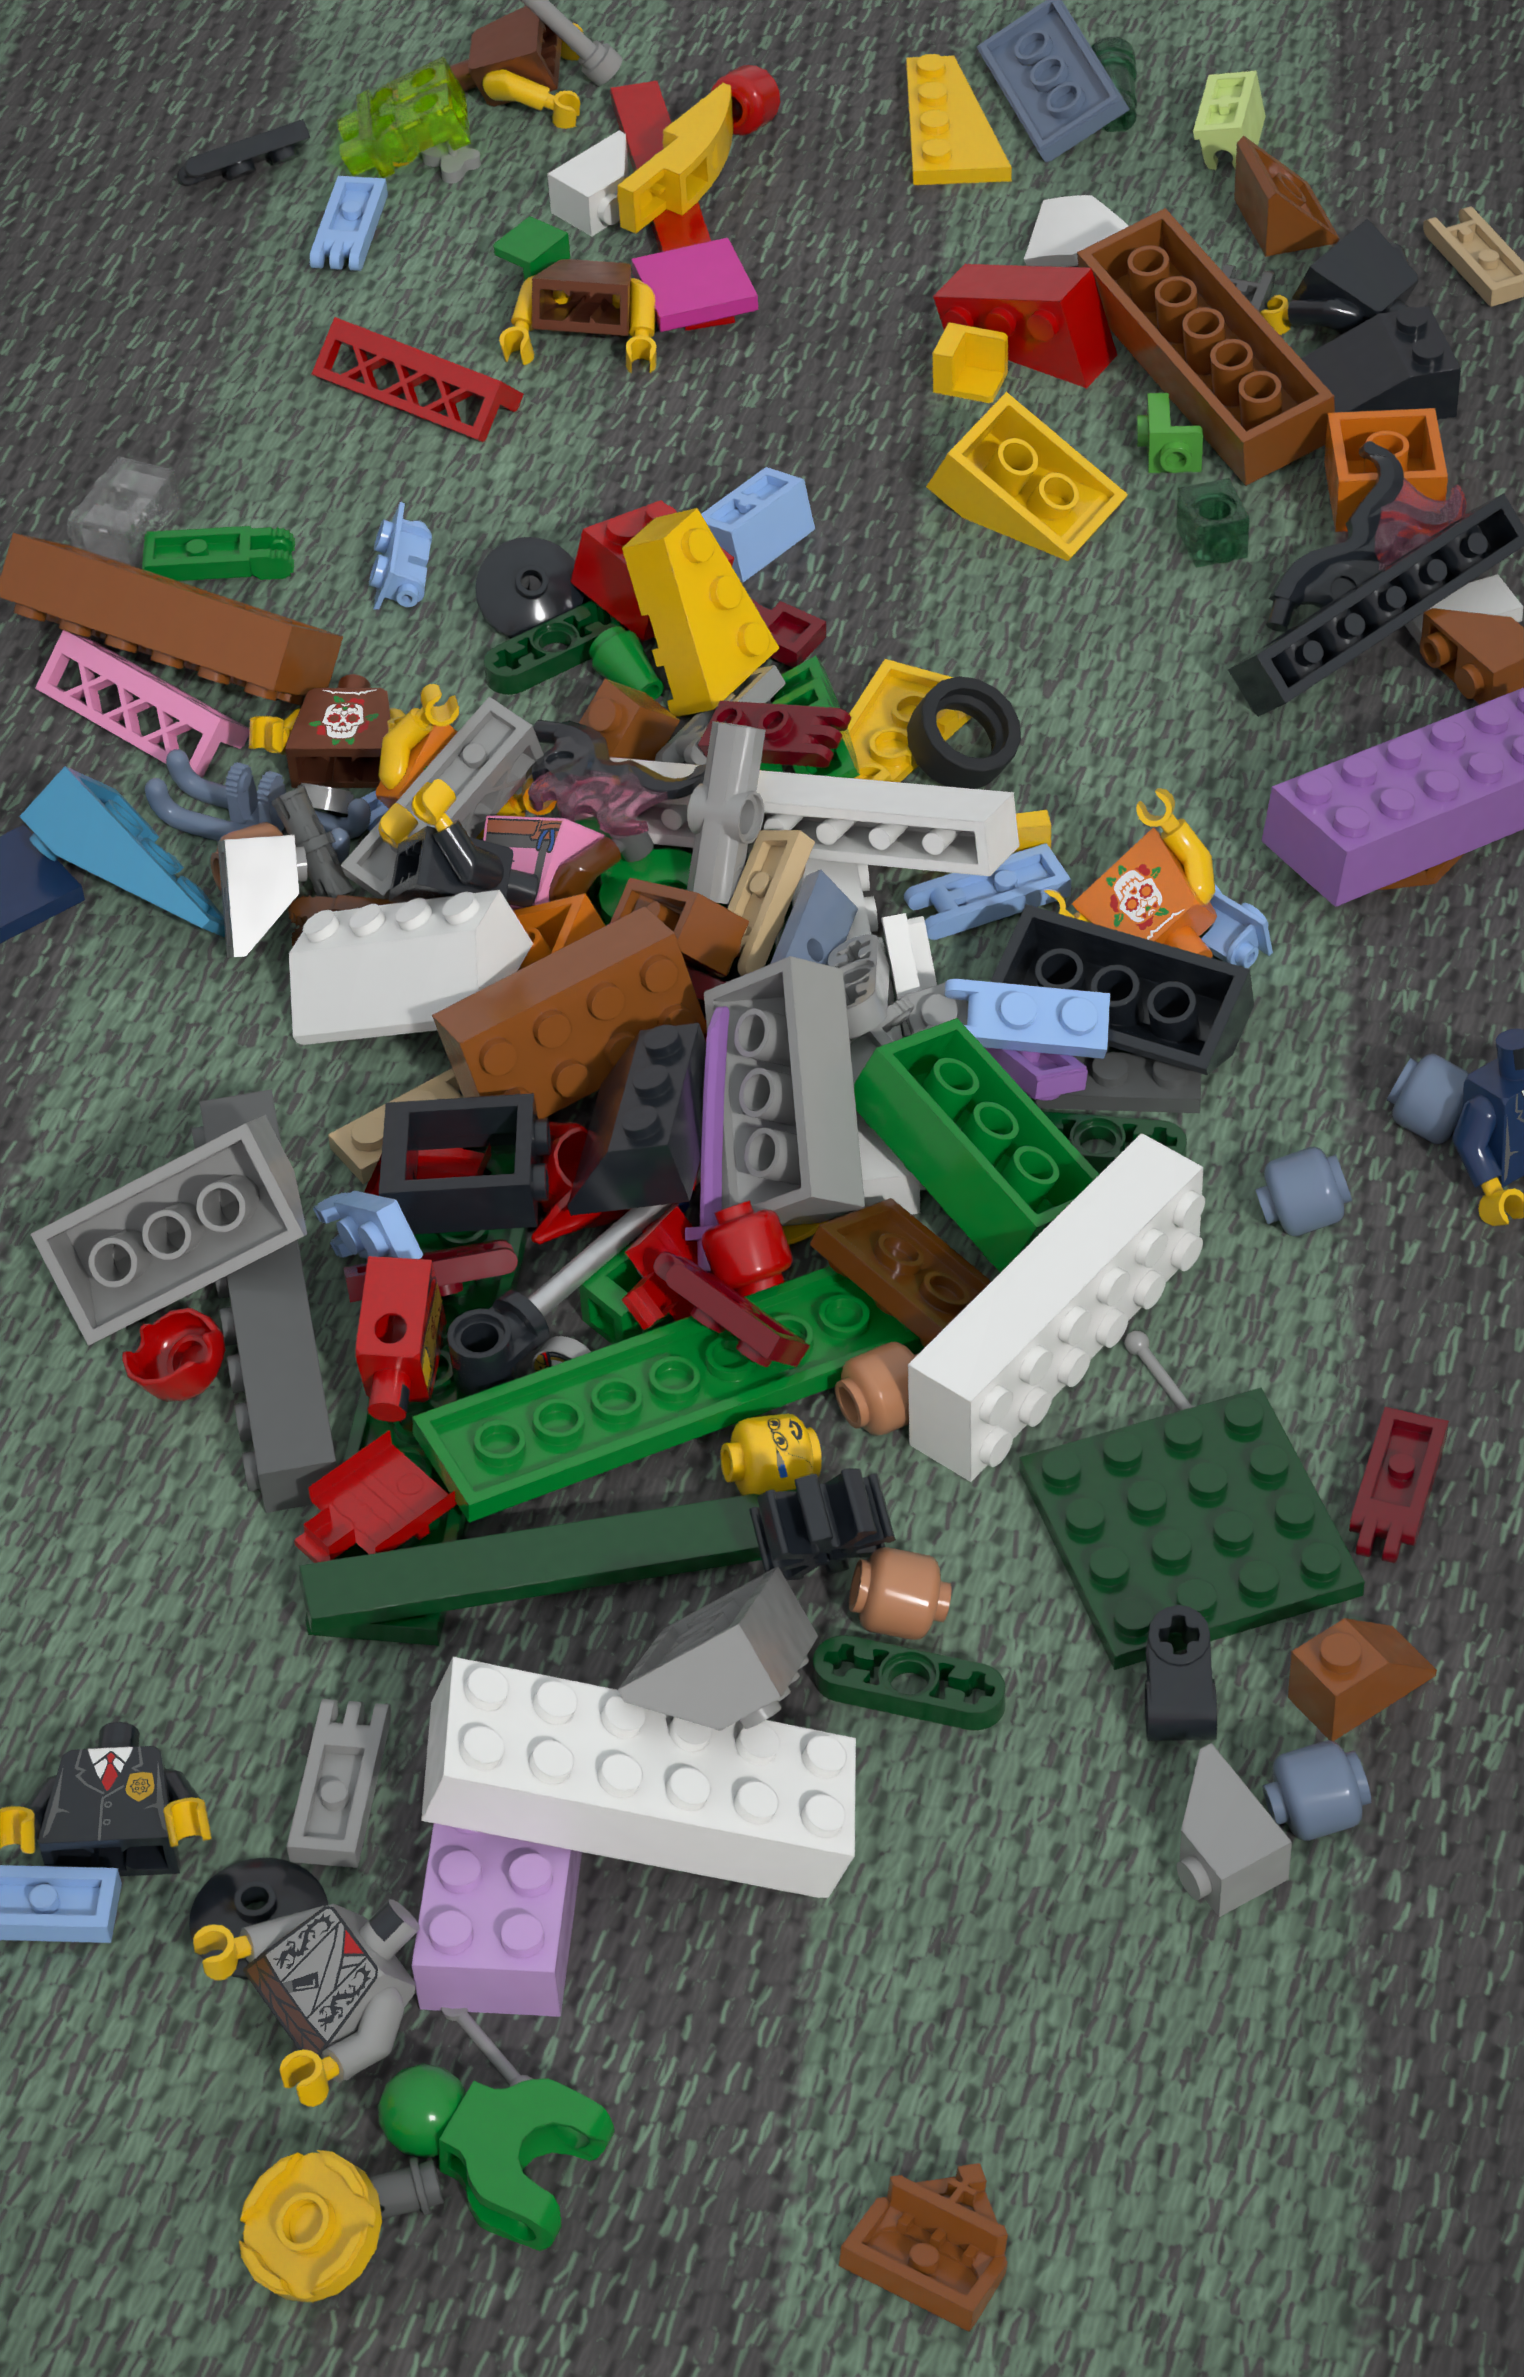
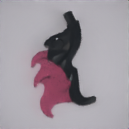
[1266,441,1467,632]
[528,720,706,836]

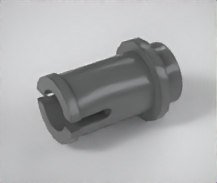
[369,2157,444,2220]

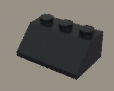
[567,1023,706,1216]

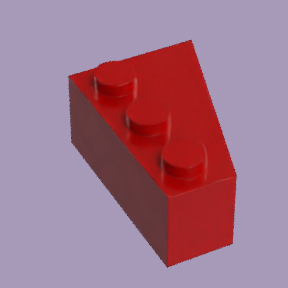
[933,264,1117,388]

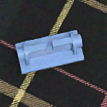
[369,502,432,609]
[1201,885,1273,968]

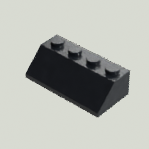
[990,904,1254,1075]

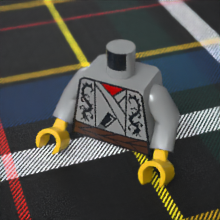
[193,1899,420,2107]

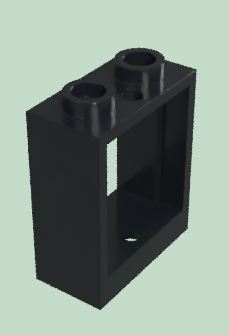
[379,1093,551,1234]

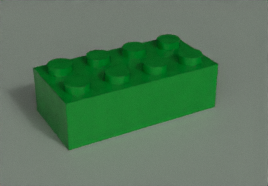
[854,1018,1100,1273]

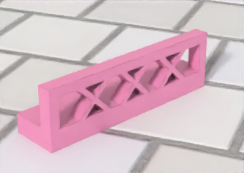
[35,630,249,778]

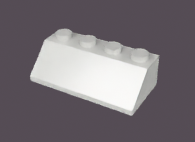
[289,890,533,1045]

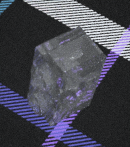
[67,456,181,567]

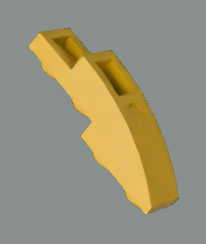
[617,83,733,234]

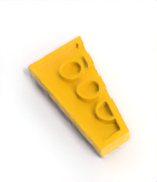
[906,54,1012,185]
[848,659,972,782]

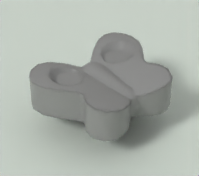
[421,137,481,184]

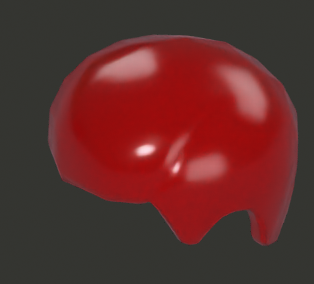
[122,1308,226,1402]

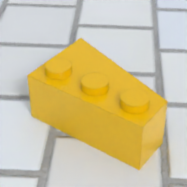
[622,508,779,717]

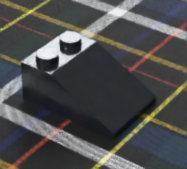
[1301,306,1461,420]

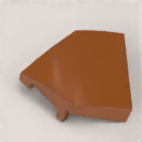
[838,2163,1008,2332]

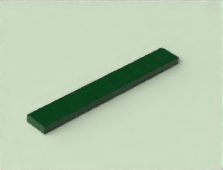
[299,1489,797,1633]

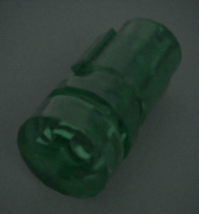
[1091,37,1137,132]

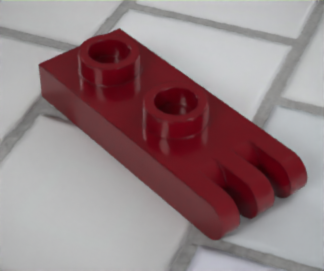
[698,701,852,767]

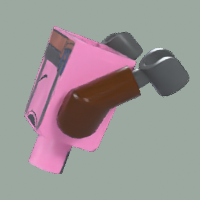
[483,816,654,910]

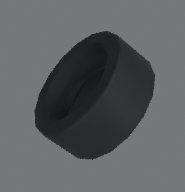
[907,676,1021,789]

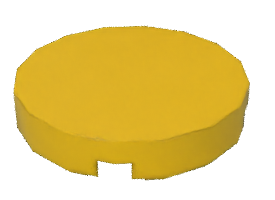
[239,2150,382,2303]

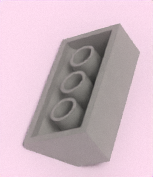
[704,956,865,1226]
[31,1115,307,1346]
[618,1567,818,1731]

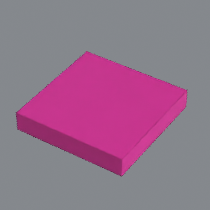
[631,238,758,332]

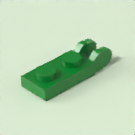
[142,526,295,581]

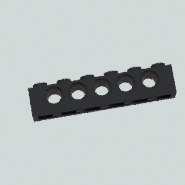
[1228,494,1524,717]

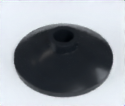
[475,537,584,639]
[189,1858,328,1979]

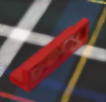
[311,317,524,442]

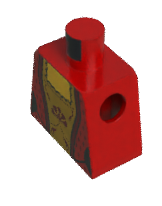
[356,1256,447,1422]

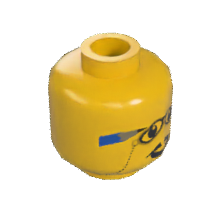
[720,1414,822,1495]

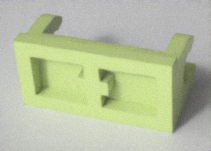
[1193,71,1266,170]

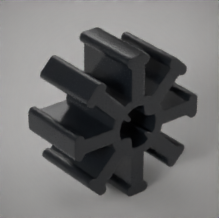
[749,1468,896,1580]

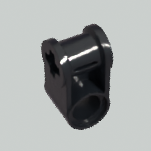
[1145,1605,1217,1741]

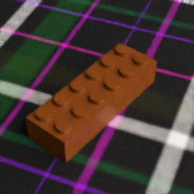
[1077,208,1335,486]
[0,533,343,705]

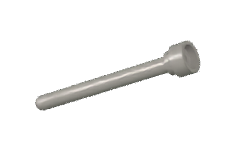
[520,0,623,86]

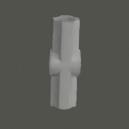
[687,721,766,905]

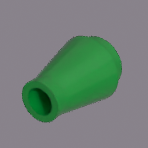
[589,626,664,700]

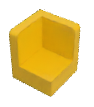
[932,323,1008,403]

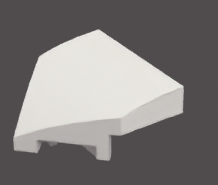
[1024,195,1128,267]
[881,913,937,1036]

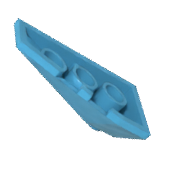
[19,766,225,937]

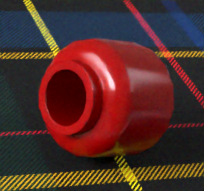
[710,65,781,136]
[701,1200,793,1296]

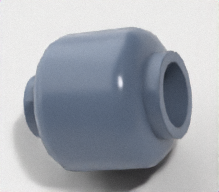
[1386,1054,1470,1144]
[1255,1146,1352,1237]
[1262,1740,1371,1841]

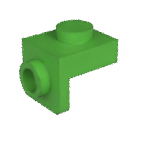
[1137,393,1203,473]

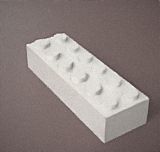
[908,1133,1205,1482]
[421,1657,856,1898]

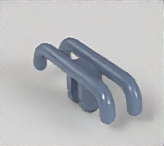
[145,749,371,864]

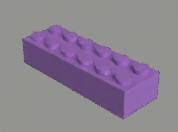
[1262,687,1524,907]

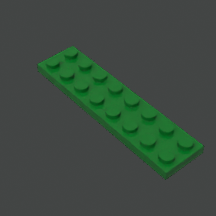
[412,1266,925,1523]

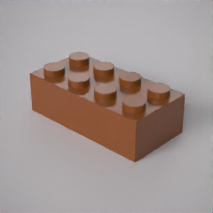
[432,906,707,1118]

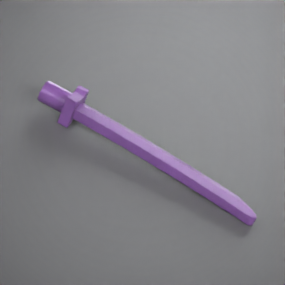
[685,1006,730,1273]

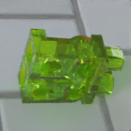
[337,56,471,178]

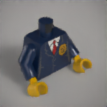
[1453,1029,1524,1226]

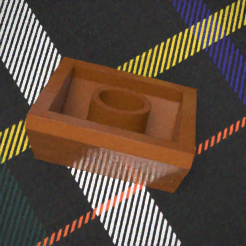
[1234,136,1340,257]

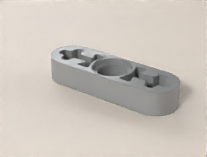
[828,934,890,1038]

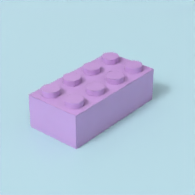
[412,1823,582,2017]

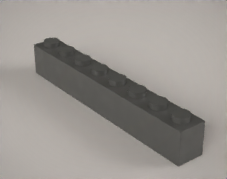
[192,1089,337,1513]

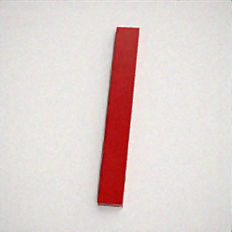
[610,81,735,331]

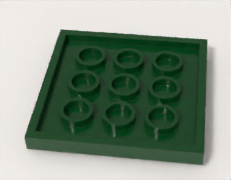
[1019,1388,1365,1670]

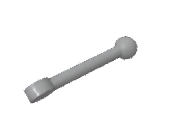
[1124,1331,1195,1411]
[441,2007,533,2087]

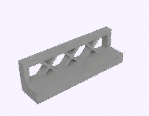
[340,697,544,899]

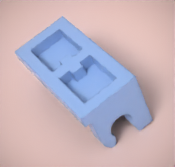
[701,467,815,583]

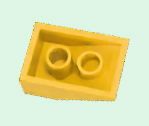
[926,392,1128,561]

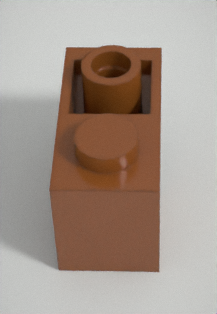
[1420,608,1524,704]
[579,679,680,761]

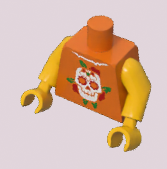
[376,684,557,840]
[1044,788,1217,958]

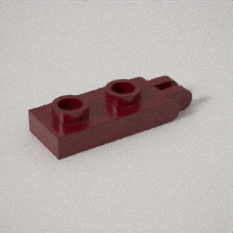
[654,1253,810,1367]
[1349,1407,1449,1564]

